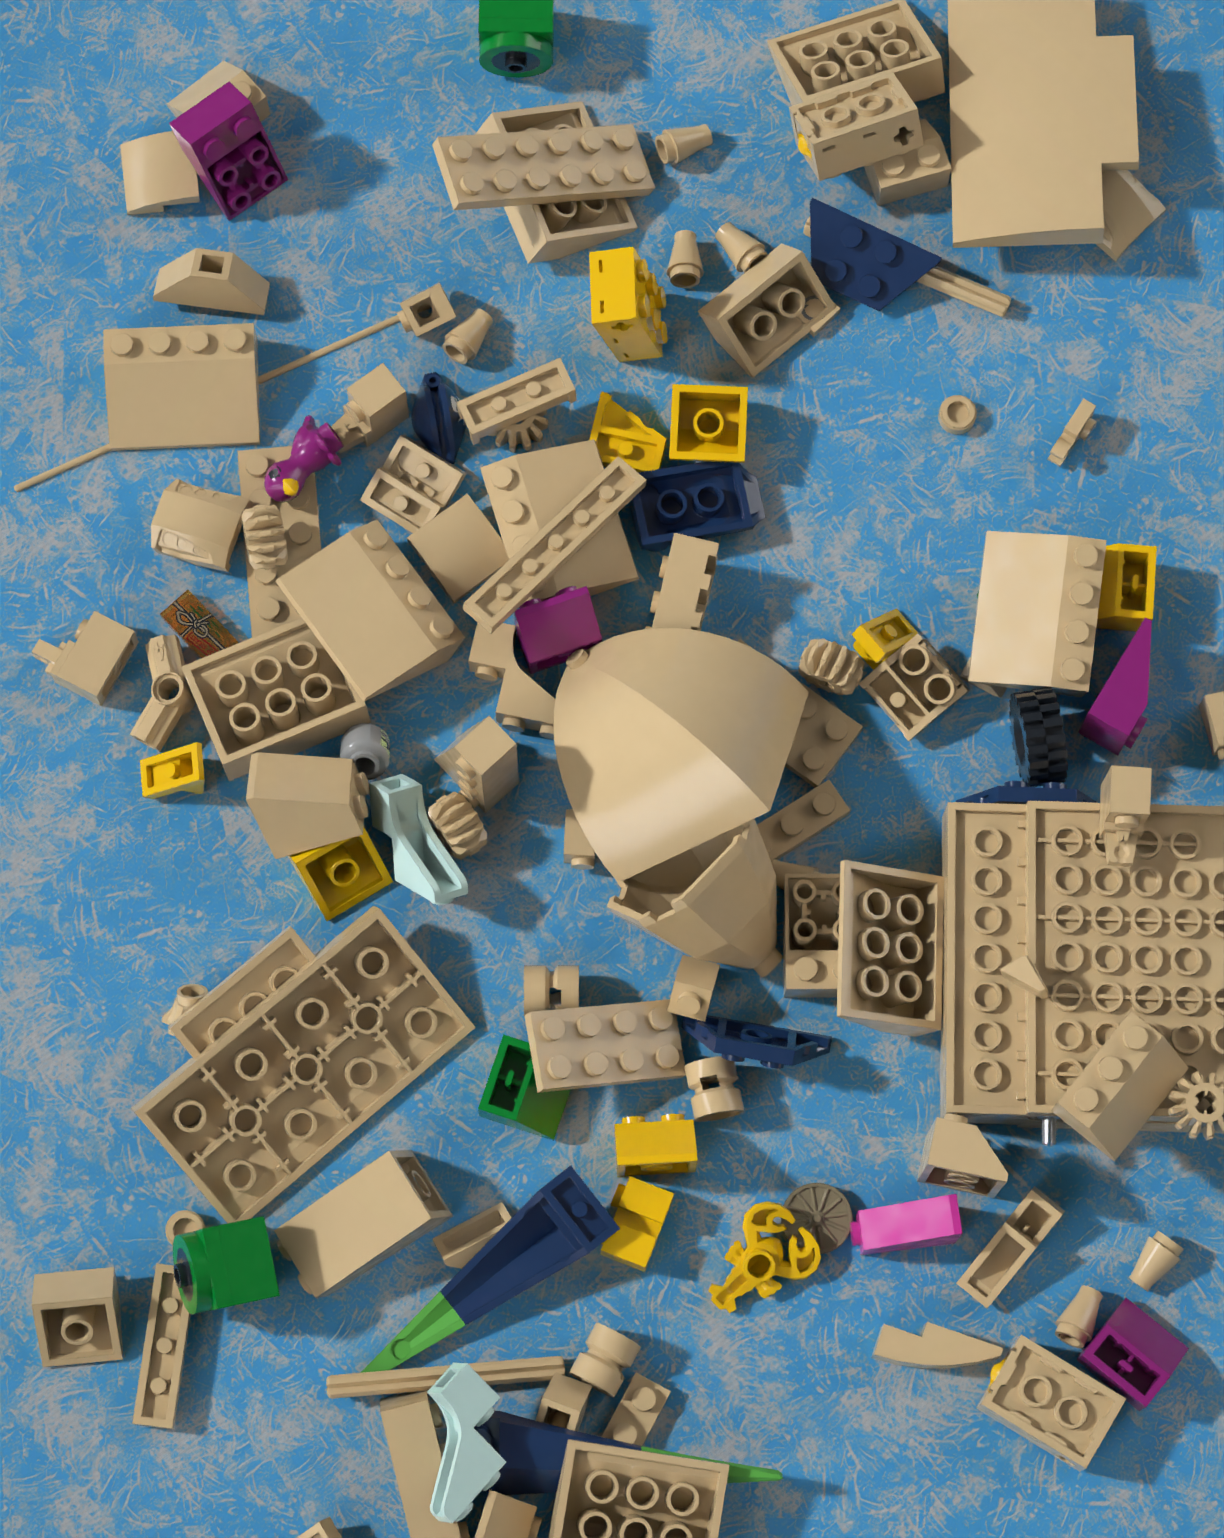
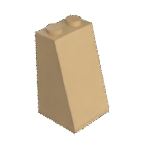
[274,1150,453,1298]

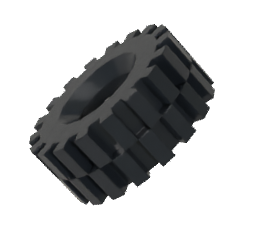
[1009,687,1068,787]

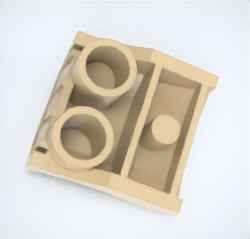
[1096,170,1166,262]
[151,479,254,572]
[859,633,970,741]

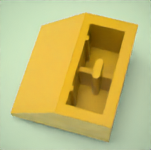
[1096,543,1157,632]

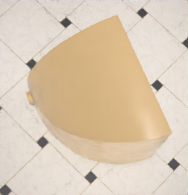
[553,628,809,883]

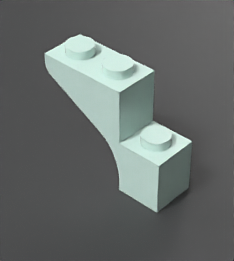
[369,774,468,905]
[427,1362,506,1523]

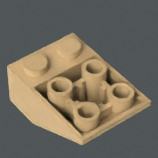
[783,874,840,997]

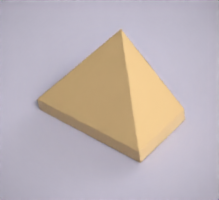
[432,1202,511,1269]

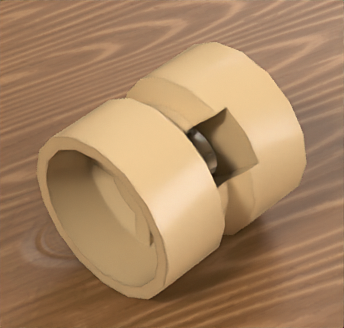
[524,965,579,1015]
[685,1056,744,1122]
[569,1323,641,1398]

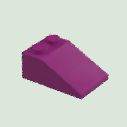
[1078,617,1152,756]

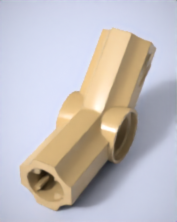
[130,635,196,751]

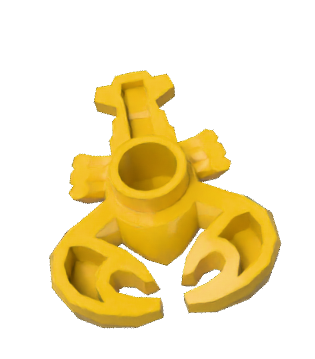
[708,1201,821,1313]

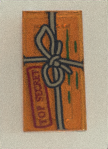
[160,590,239,659]

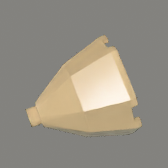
[607,819,783,977]

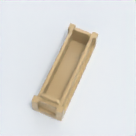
[456,358,577,445]

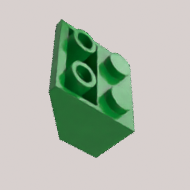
[478,1034,571,1141]

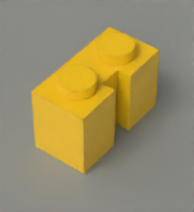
[600,1176,674,1272]

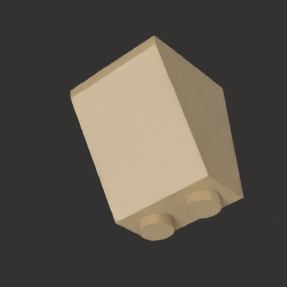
[246,752,370,859]

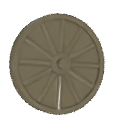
[781,1183,853,1254]

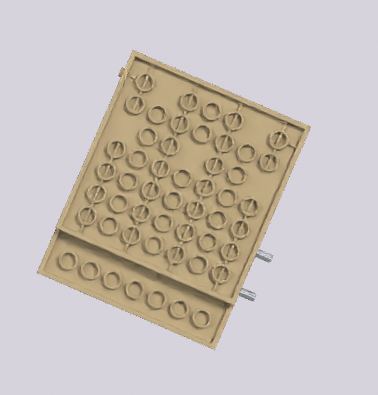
[940,801,1224,1146]

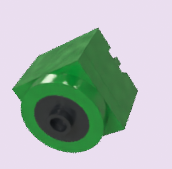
[478,0,554,78]
[173,1216,280,1314]

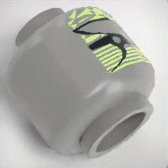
[340,723,390,780]

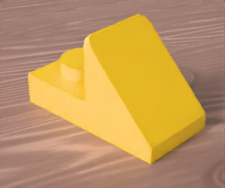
[851,608,918,670]
[140,742,205,799]

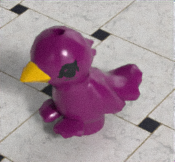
[264,415,345,503]

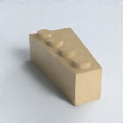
[645,533,719,631]
[434,716,519,814]
[380,1391,470,1538]

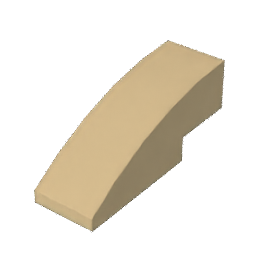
[956,1186,1065,1309]
[871,1322,1003,1369]

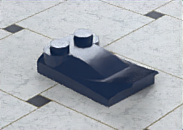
[629,461,766,552]

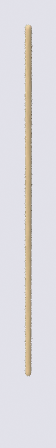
[14,303,431,492]

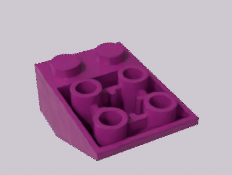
[169,81,289,221]

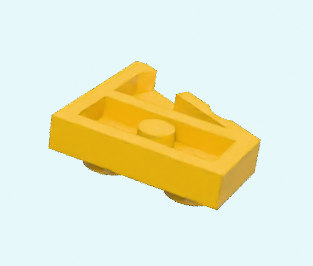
[589,391,666,473]

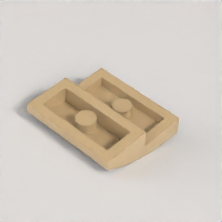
[120,131,200,215]
[360,435,467,533]
[407,494,509,603]

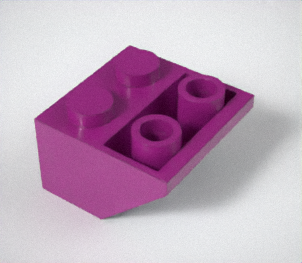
[514,586,602,674]
[1076,1298,1189,1411]

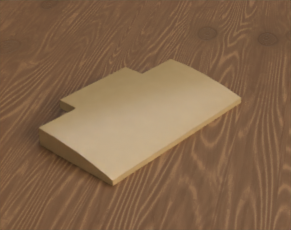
[947,0,1139,248]
[131,906,476,1223]

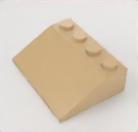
[767,0,945,106]
[475,101,638,264]
[103,323,260,451]
[480,439,640,602]
[276,519,465,702]
[968,531,1107,697]
[181,617,371,781]
[837,860,944,1037]
[548,1439,730,1538]

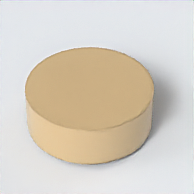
[938,395,977,435]
[165,1210,206,1246]

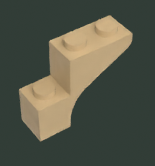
[468,622,555,740]

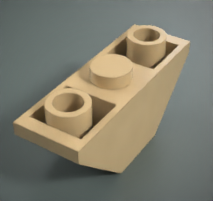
[153,248,270,315]

